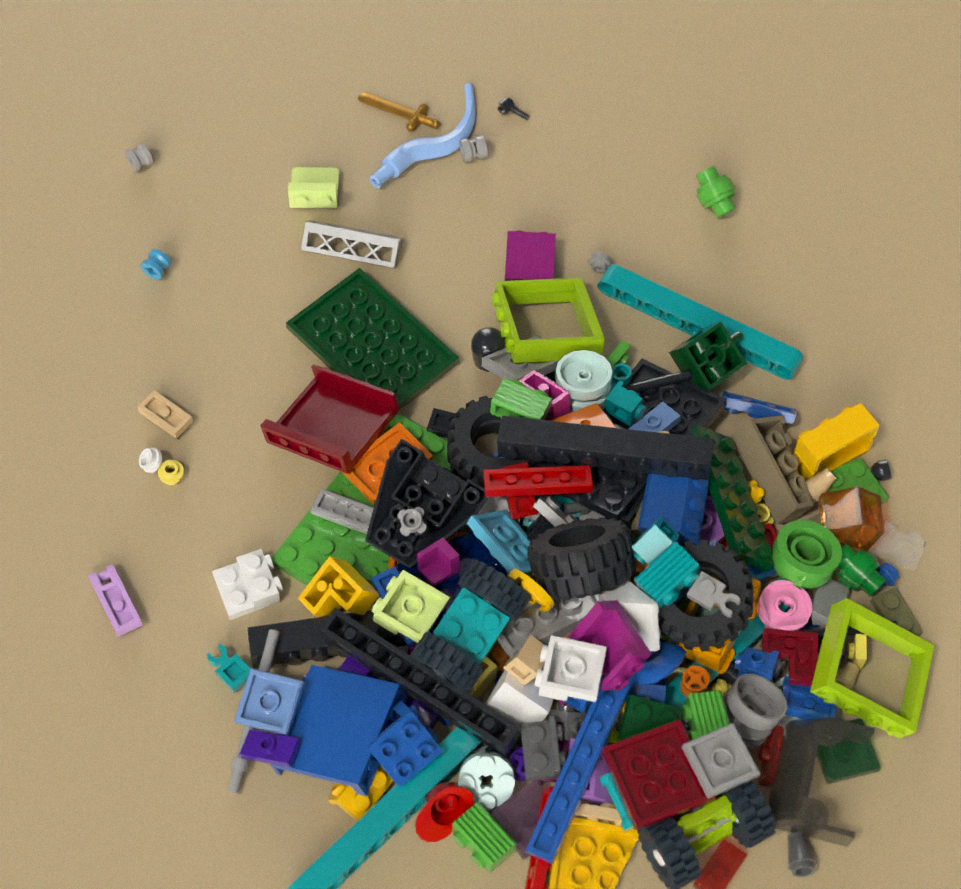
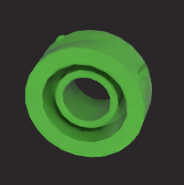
[772,520,842,589]

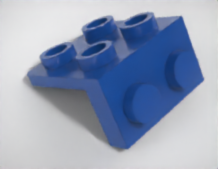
[368,701,443,786]

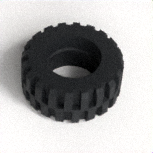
[447,396,539,488]
[527,517,637,599]
[658,540,754,651]

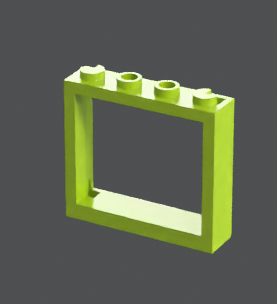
[491,278,605,363]
[810,598,934,738]

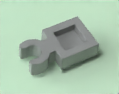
[687,572,741,617]

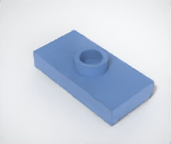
[629,402,681,432]

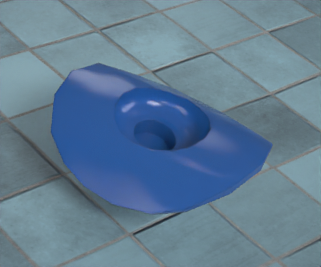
[633,638,686,685]

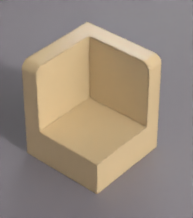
[503,635,545,686]

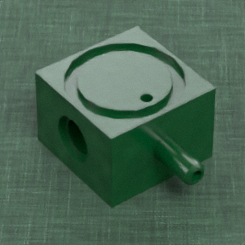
[669,321,747,390]

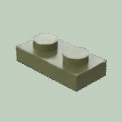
[870,588,922,637]

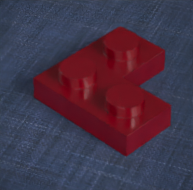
[761,628,818,686]

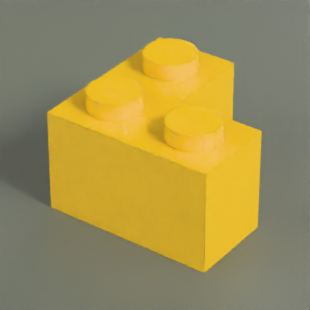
[298,556,380,617]

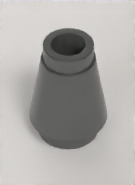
[787,832,817,877]

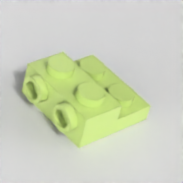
[372,570,450,643]

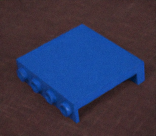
[270,665,407,797]

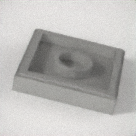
[682,723,760,799]

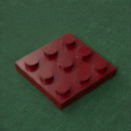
[601,719,716,831]

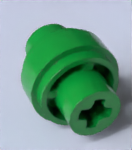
[837,543,886,597]

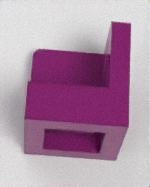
[417,538,460,586]

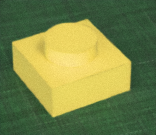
[846,634,867,670]

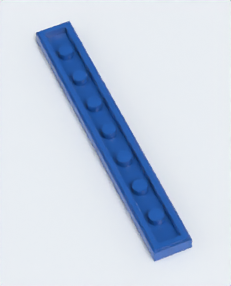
[525,671,638,864]

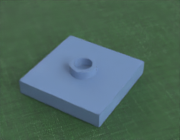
[234,668,305,736]

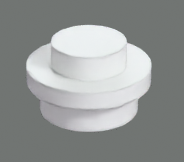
[139,448,162,473]

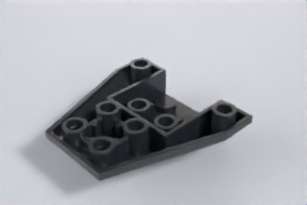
[365,439,489,569]

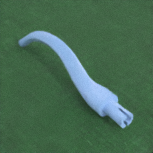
[369,83,476,188]

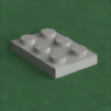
[481,335,559,380]

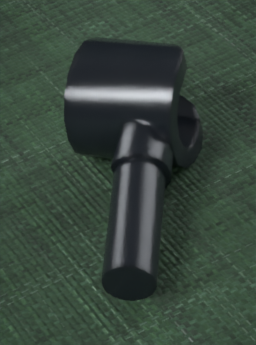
[497,97,530,120]

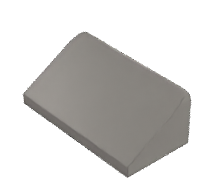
[811,579,850,626]

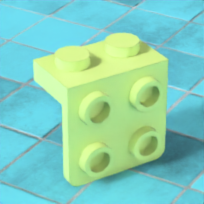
[288,167,339,208]

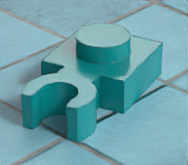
[207,644,251,693]

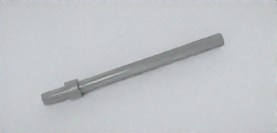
[227,629,280,794]

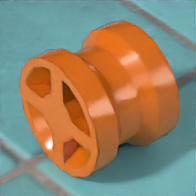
[680,666,710,697]

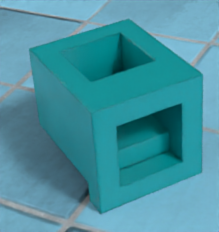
[605,380,647,426]

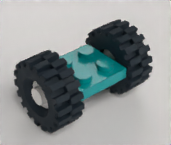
[410,560,531,694]

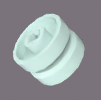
[555,350,612,412]

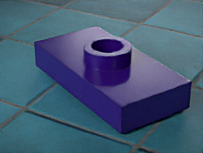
[239,729,302,768]

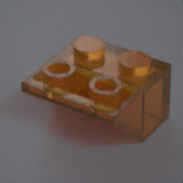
[819,487,885,552]

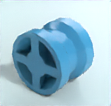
[140,249,171,280]

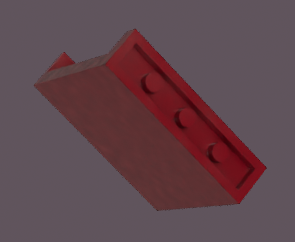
[260,364,400,474]

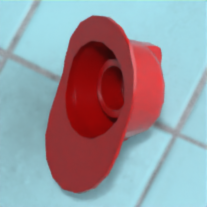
[415,781,474,842]

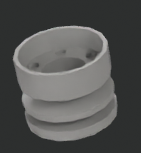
[723,674,787,749]

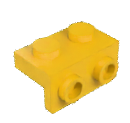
[328,765,393,822]

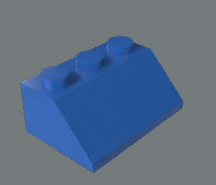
[638,473,710,548]

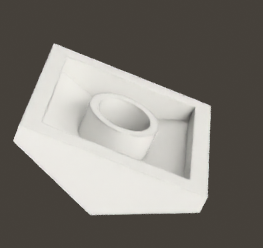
[485,670,553,726]

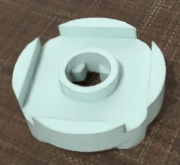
[458,752,515,811]

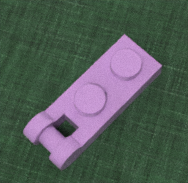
[88,564,143,637]

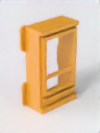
[669,577,761,674]

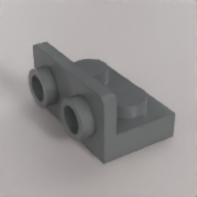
[520,716,565,781]

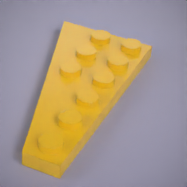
[548,817,639,889]

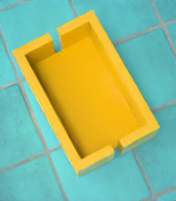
[793,403,880,481]

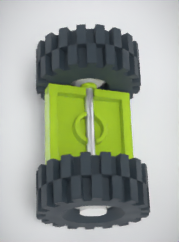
[637,780,776,889]

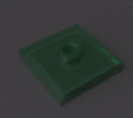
[809,718,881,784]

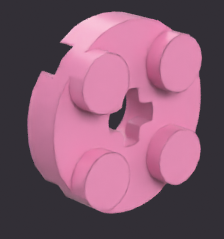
[757,580,812,631]

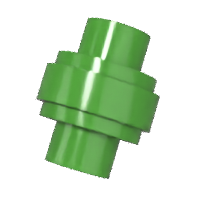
[696,166,736,218]

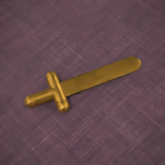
[358,93,440,132]

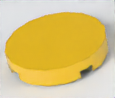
[507,568,555,613]

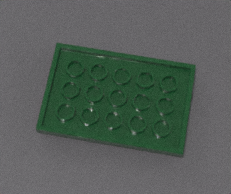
[286,268,459,409]

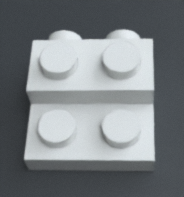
[212,549,283,620]
[535,635,606,702]

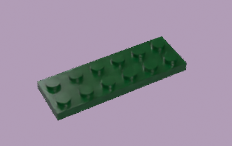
[690,425,775,571]

